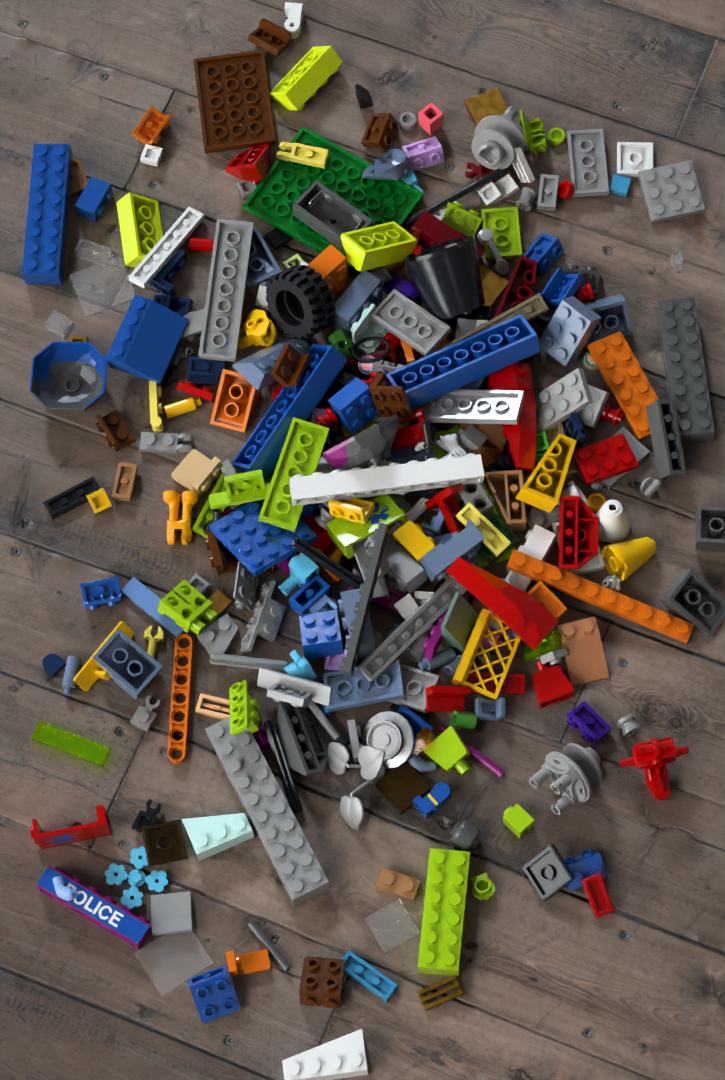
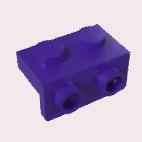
[567,701,612,746]

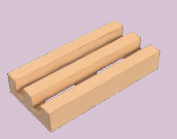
[195,693,230,720]

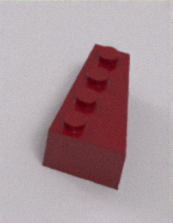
[410,210,485,260]

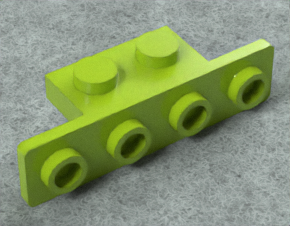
[209,469,270,509]
[229,680,260,736]

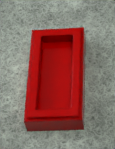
[581,872,615,918]

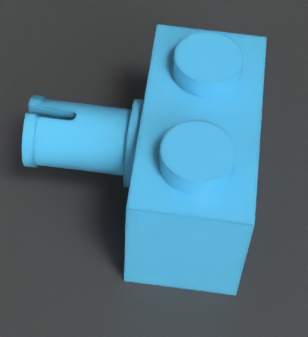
[278,553,320,595]

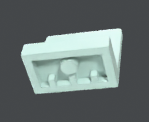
[351,303,389,354]

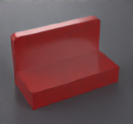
[426,685,470,712]

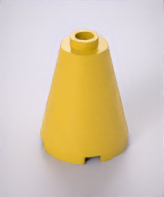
[601,537,657,582]

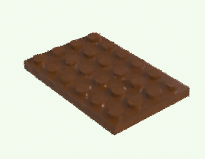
[193,50,276,153]

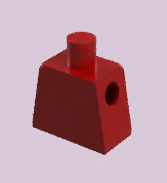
[532,660,575,710]

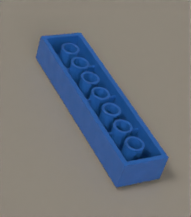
[22,144,73,284]
[385,314,541,409]
[232,343,347,482]

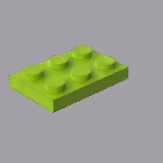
[481,206,522,261]

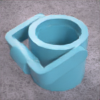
[283,649,316,681]

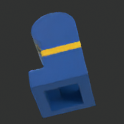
[413,782,450,820]

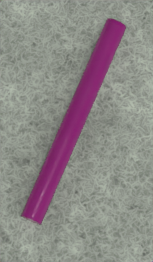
[438,724,505,778]

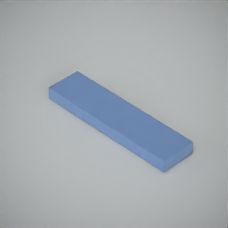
[121,577,185,638]

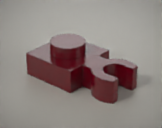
[465,163,496,183]

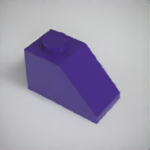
[382,277,420,305]

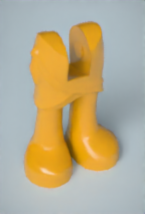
[163,491,199,545]

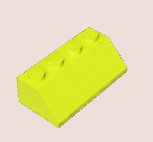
[269,46,343,111]
[116,192,167,268]
[341,221,418,272]

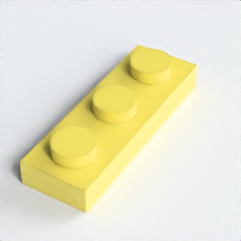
[456,502,511,557]

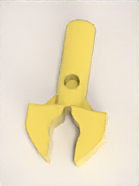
[144,625,164,658]

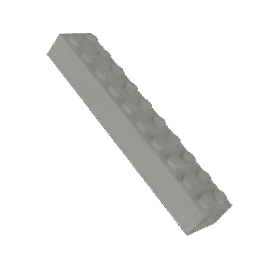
[205,717,330,906]

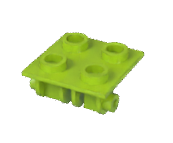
[519,109,547,157]

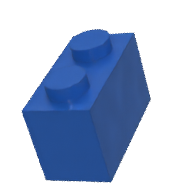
[75,177,113,222]
[289,574,332,615]

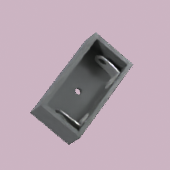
[293,180,373,253]

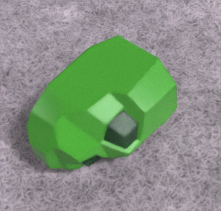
[328,329,356,359]

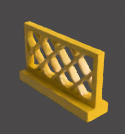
[451,608,520,700]

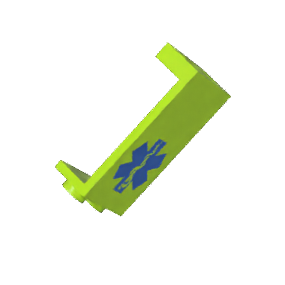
[326,494,408,559]

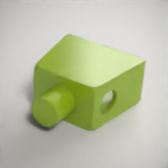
[423,726,471,776]

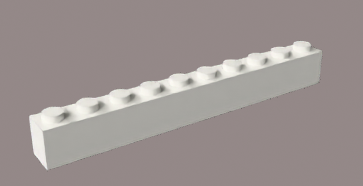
[289,453,485,506]

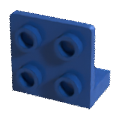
[187,965,241,1023]

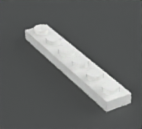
[129,207,204,288]

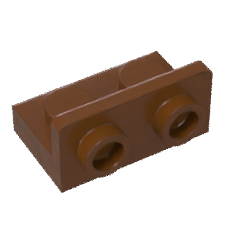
[361,113,398,153]
[270,344,311,388]
[95,410,136,452]

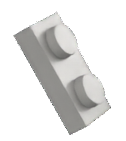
[537,174,559,211]
[347,719,363,764]

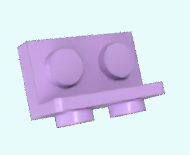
[402,136,445,172]

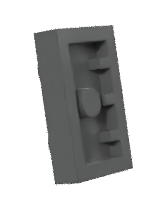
[563,265,600,294]

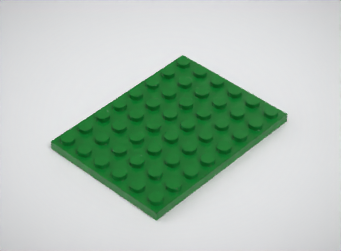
[243,126,424,275]

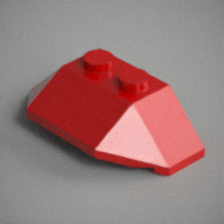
[225,143,271,183]
[559,496,598,570]

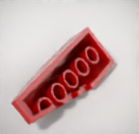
[487,362,536,471]
[446,557,559,650]

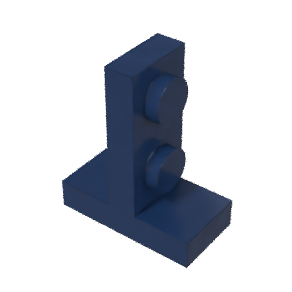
[149,248,188,298]

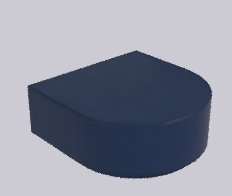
[42,654,66,678]

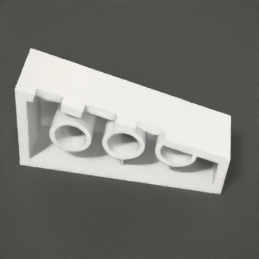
[282,1029,368,1080]

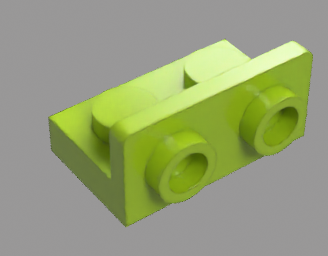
[441,201,483,236]

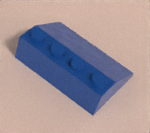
[106,294,189,384]

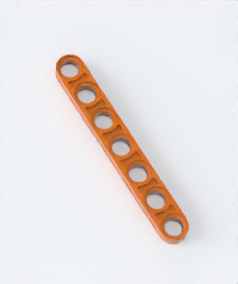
[168,634,194,765]

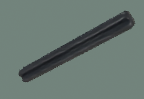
[291,537,364,589]
[264,719,303,814]

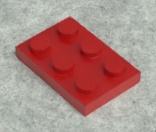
[572,434,639,486]

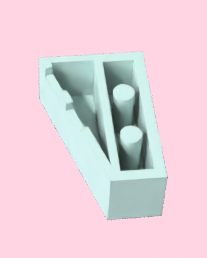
[182,813,254,861]

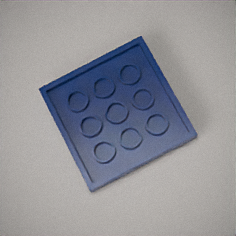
[209,499,317,577]

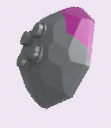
[321,414,399,470]

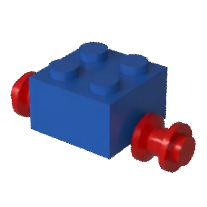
[315,372,378,435]

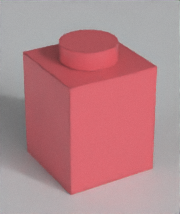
[418,102,444,136]

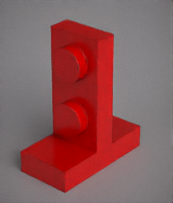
[425,483,465,534]

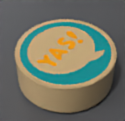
[583,352,598,371]

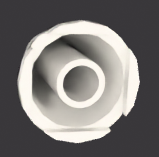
[596,499,630,544]

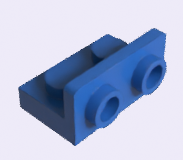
[523,233,564,276]

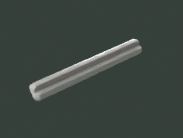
[210,653,287,672]

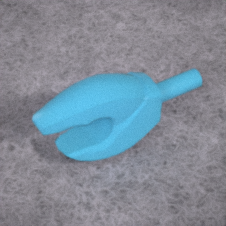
[401,169,424,193]

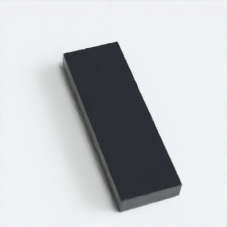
[43,476,100,520]

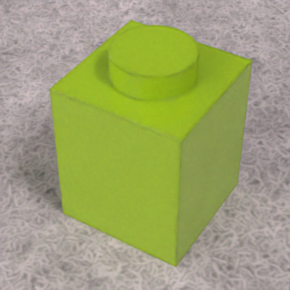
[503,803,534,839]

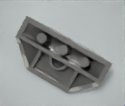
[277,702,328,776]

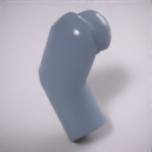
[408,752,436,772]

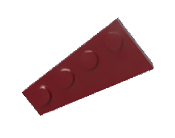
[494,255,537,325]

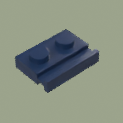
[187,356,226,386]
[564,412,586,450]

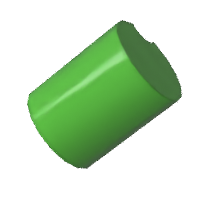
[451,711,477,729]

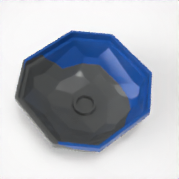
[30,341,107,411]

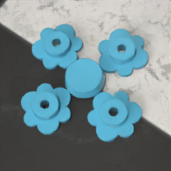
[105,846,168,909]

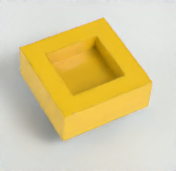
[86,488,112,514]

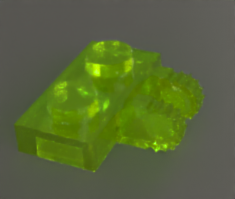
[523,628,561,662]

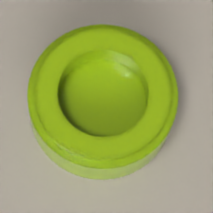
[547,127,566,146]

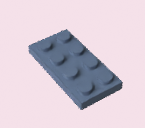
[323,659,405,712]

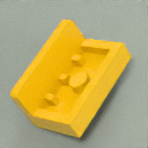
[328,498,375,524]

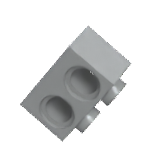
[457,483,495,517]

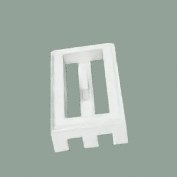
[512,147,535,183]

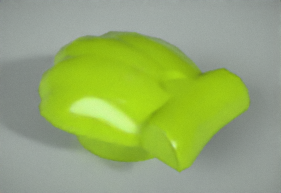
[470,873,495,900]

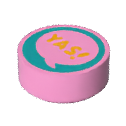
[358,355,377,375]

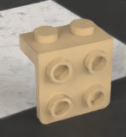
[171,449,222,497]

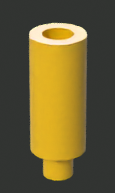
[164,397,202,419]

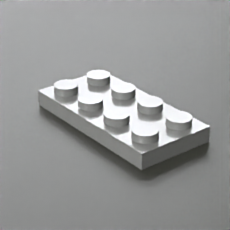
[567,129,609,197]
[370,289,451,356]
[535,368,593,434]

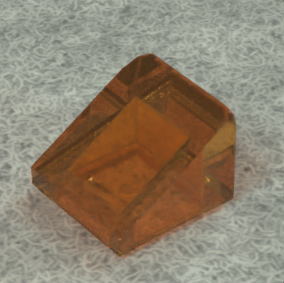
[413,727,436,755]

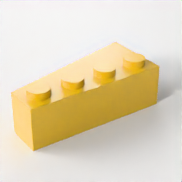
[515,433,577,513]

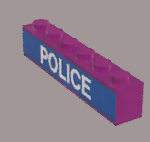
[36,866,152,950]

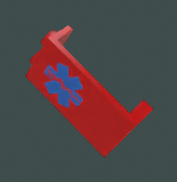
[30,805,112,850]

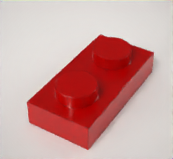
[176,381,216,403]

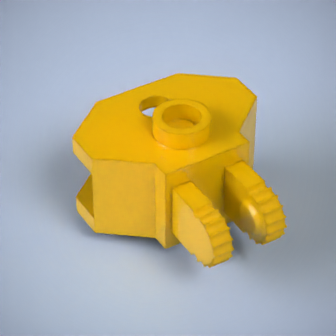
[238,309,278,349]

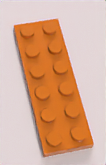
[587,330,659,441]

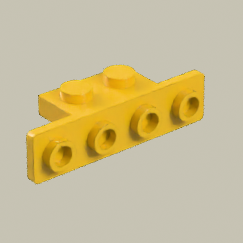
[73,621,135,692]

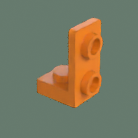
[226,949,271,977]

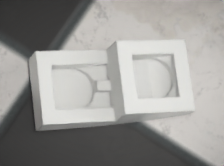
[477,174,520,206]

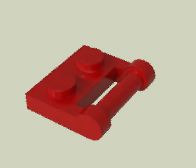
[387,408,427,451]

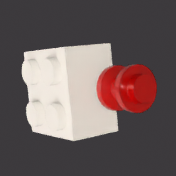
[548,381,624,428]

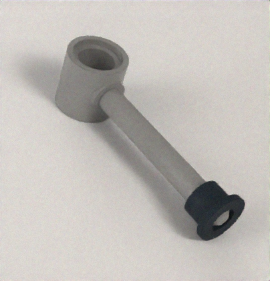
[301,701,350,747]

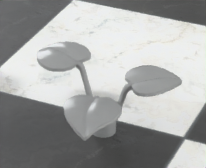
[327,742,386,830]

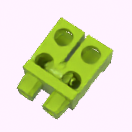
[157,579,218,635]

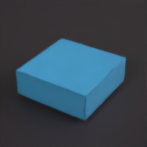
[609,174,631,197]

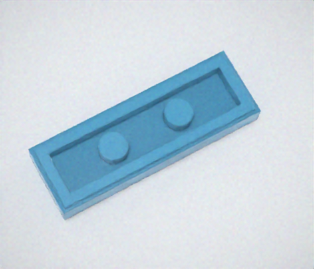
[342,950,399,1003]

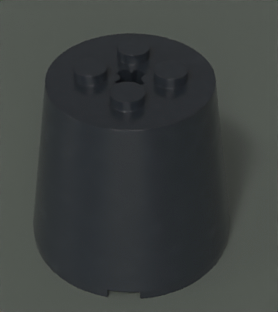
[403,235,485,321]

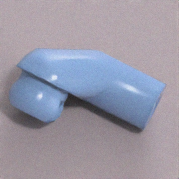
[52,876,78,901]

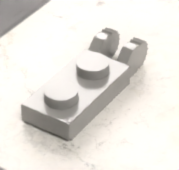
[139,432,193,454]

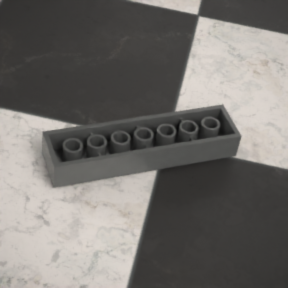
[656,297,715,444]

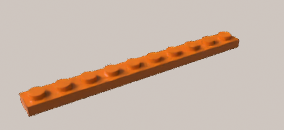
[506,549,694,643]

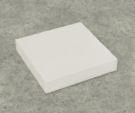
[617,142,654,177]

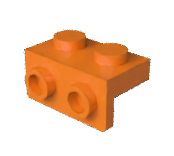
[131,106,171,145]

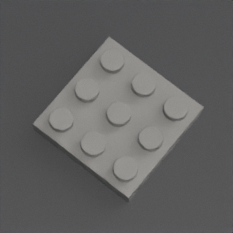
[638,160,705,223]

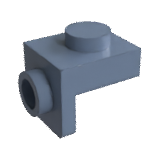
[475,697,507,722]

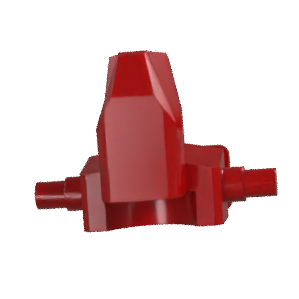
[619,737,689,801]

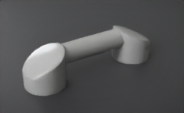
[477,228,509,277]

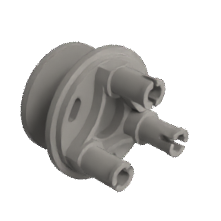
[471,106,526,170]
[529,743,602,815]

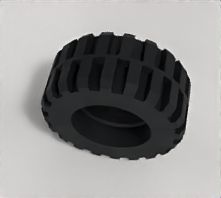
[266,265,336,340]

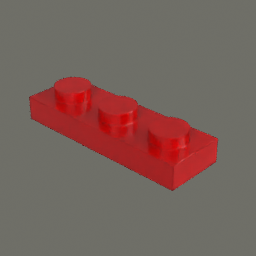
[466,673,525,695]

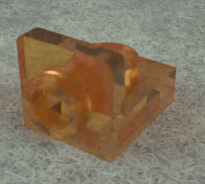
[469,444,497,467]

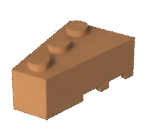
[484,470,526,533]

